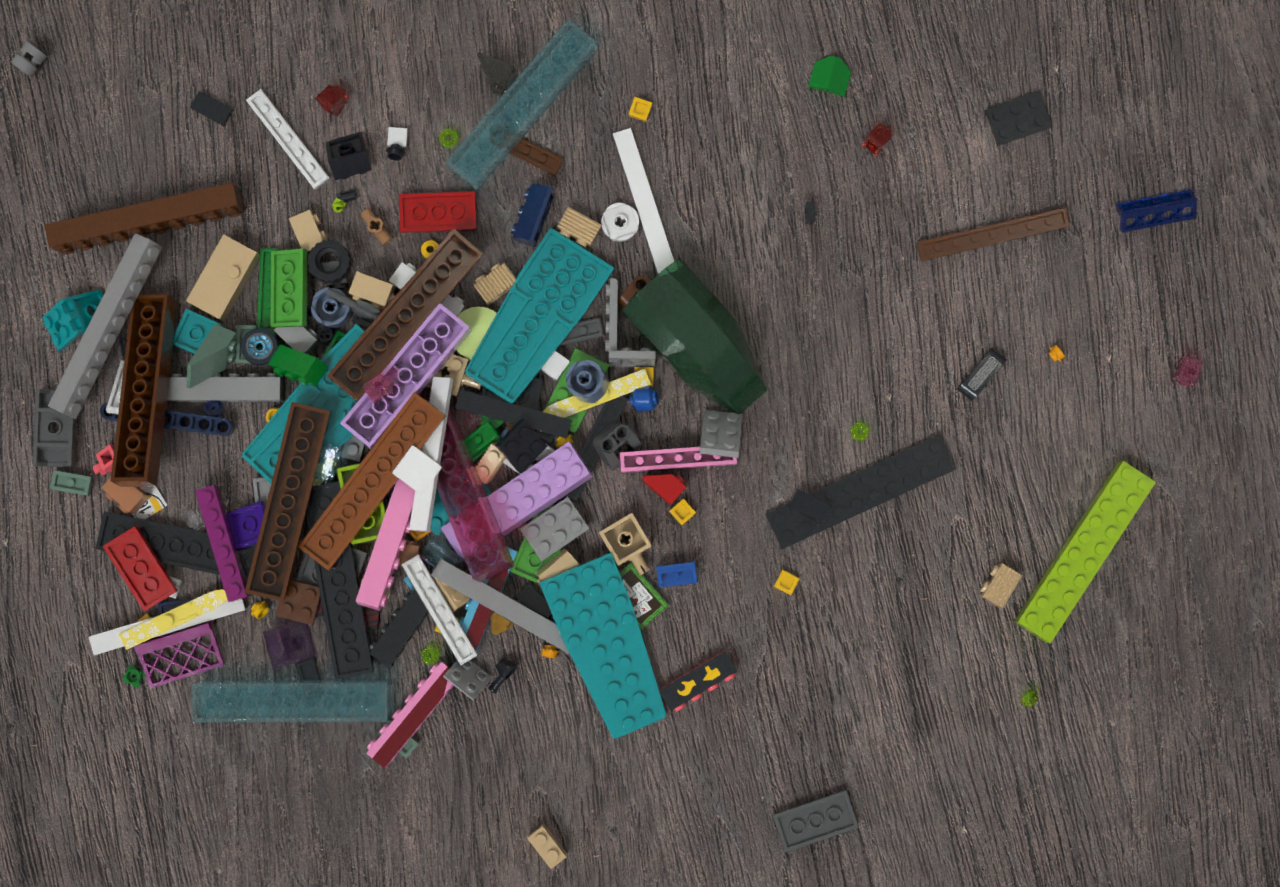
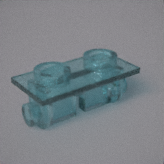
[315,442,342,484]

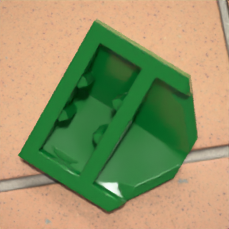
[808,56,851,97]

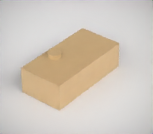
[186,234,260,322]

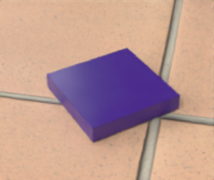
[227,501,266,550]

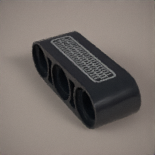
[957,347,1007,402]

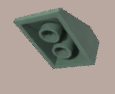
[186,324,238,388]

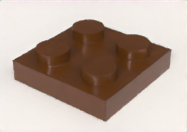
[275,579,321,625]

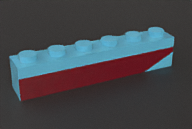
[459,543,518,659]

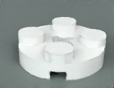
[601,203,639,242]

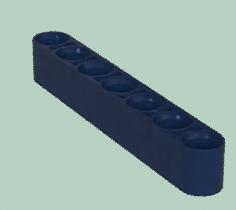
[100,403,235,437]

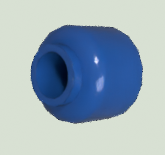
[630,386,659,412]

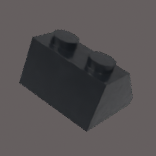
[325,132,372,181]

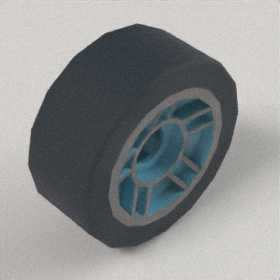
[241,328,278,366]

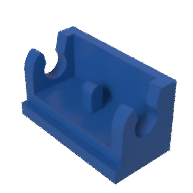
[656,562,697,588]

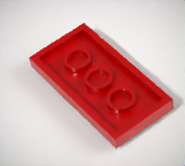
[399,191,477,233]
[103,525,178,612]

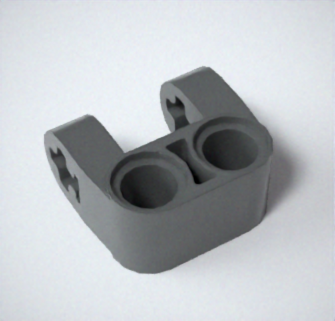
[593,422,642,471]

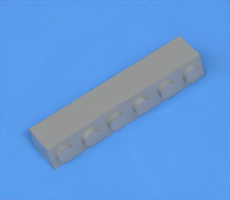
[167,374,284,402]

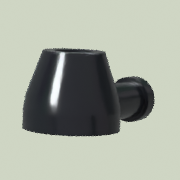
[488,658,518,694]

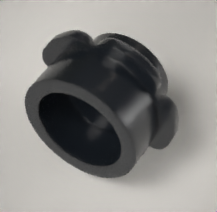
[386,144,405,161]
[318,327,336,346]

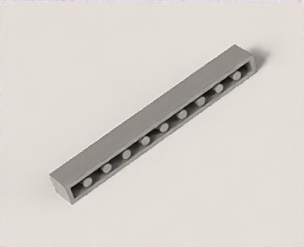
[48,233,162,419]

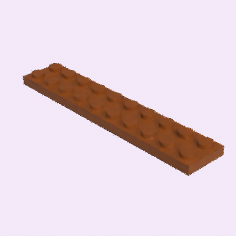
[298,392,446,571]

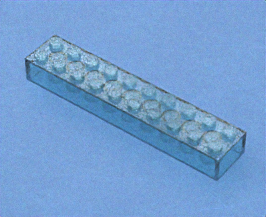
[445,19,598,192]
[192,679,391,722]

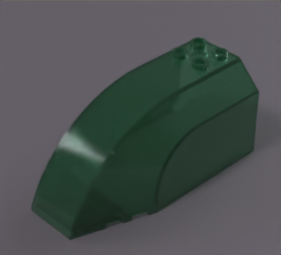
[622,258,767,414]

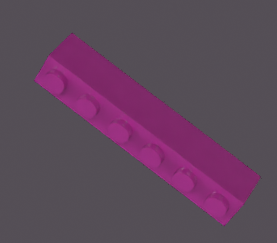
[195,485,252,602]

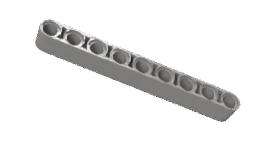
[431,559,570,654]

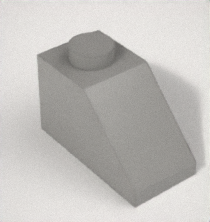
[274,327,320,354]

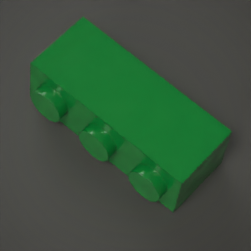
[268,345,328,387]

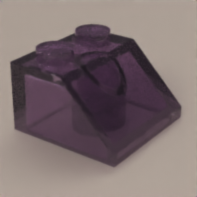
[263,622,317,669]

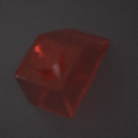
[315,84,349,117]
[862,124,893,157]

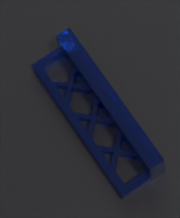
[1116,190,1197,232]

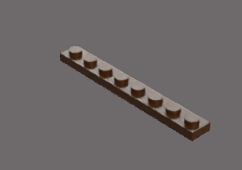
[916,208,1070,262]

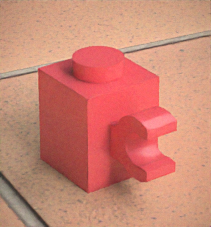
[93,444,115,476]

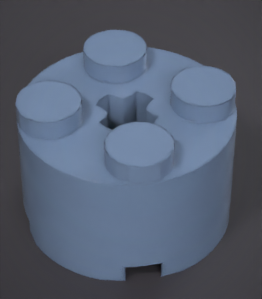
[311,288,353,328]
[566,360,609,403]

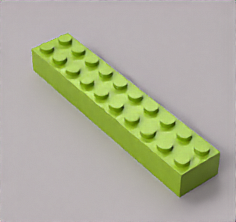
[1014,461,1156,644]

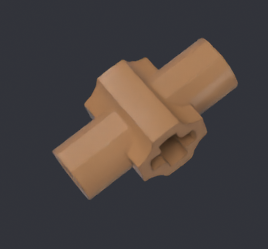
[360,208,392,246]

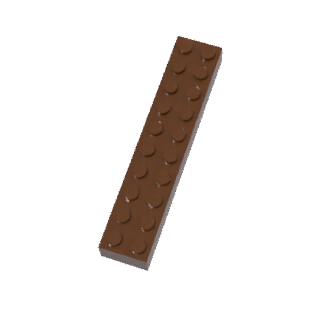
[44,182,245,255]
[327,228,483,402]
[111,294,177,487]
[245,402,331,602]

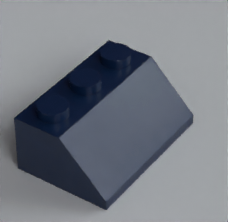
[511,183,555,247]

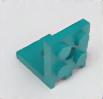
[42,289,103,351]

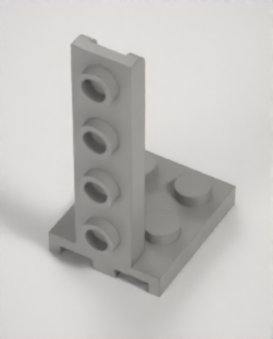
[605,278,655,367]

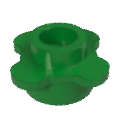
[123,665,146,688]

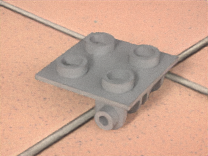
[443,660,493,701]

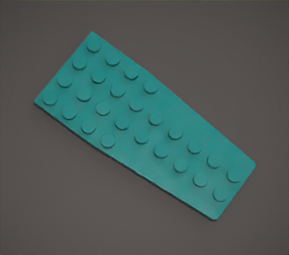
[465,227,614,404]
[242,324,364,484]
[539,552,666,739]

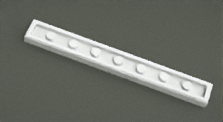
[613,128,677,278]
[409,377,453,532]
[89,599,246,655]

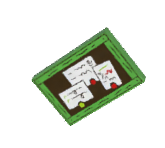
[619,563,669,631]

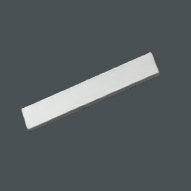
[246,89,330,190]
[401,555,477,665]

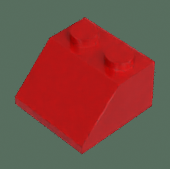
[642,474,686,506]

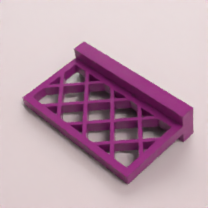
[134,620,225,689]

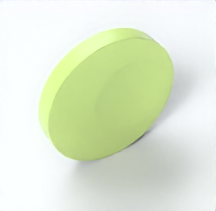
[456,307,497,361]

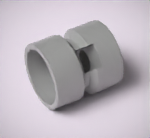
[11,41,47,77]

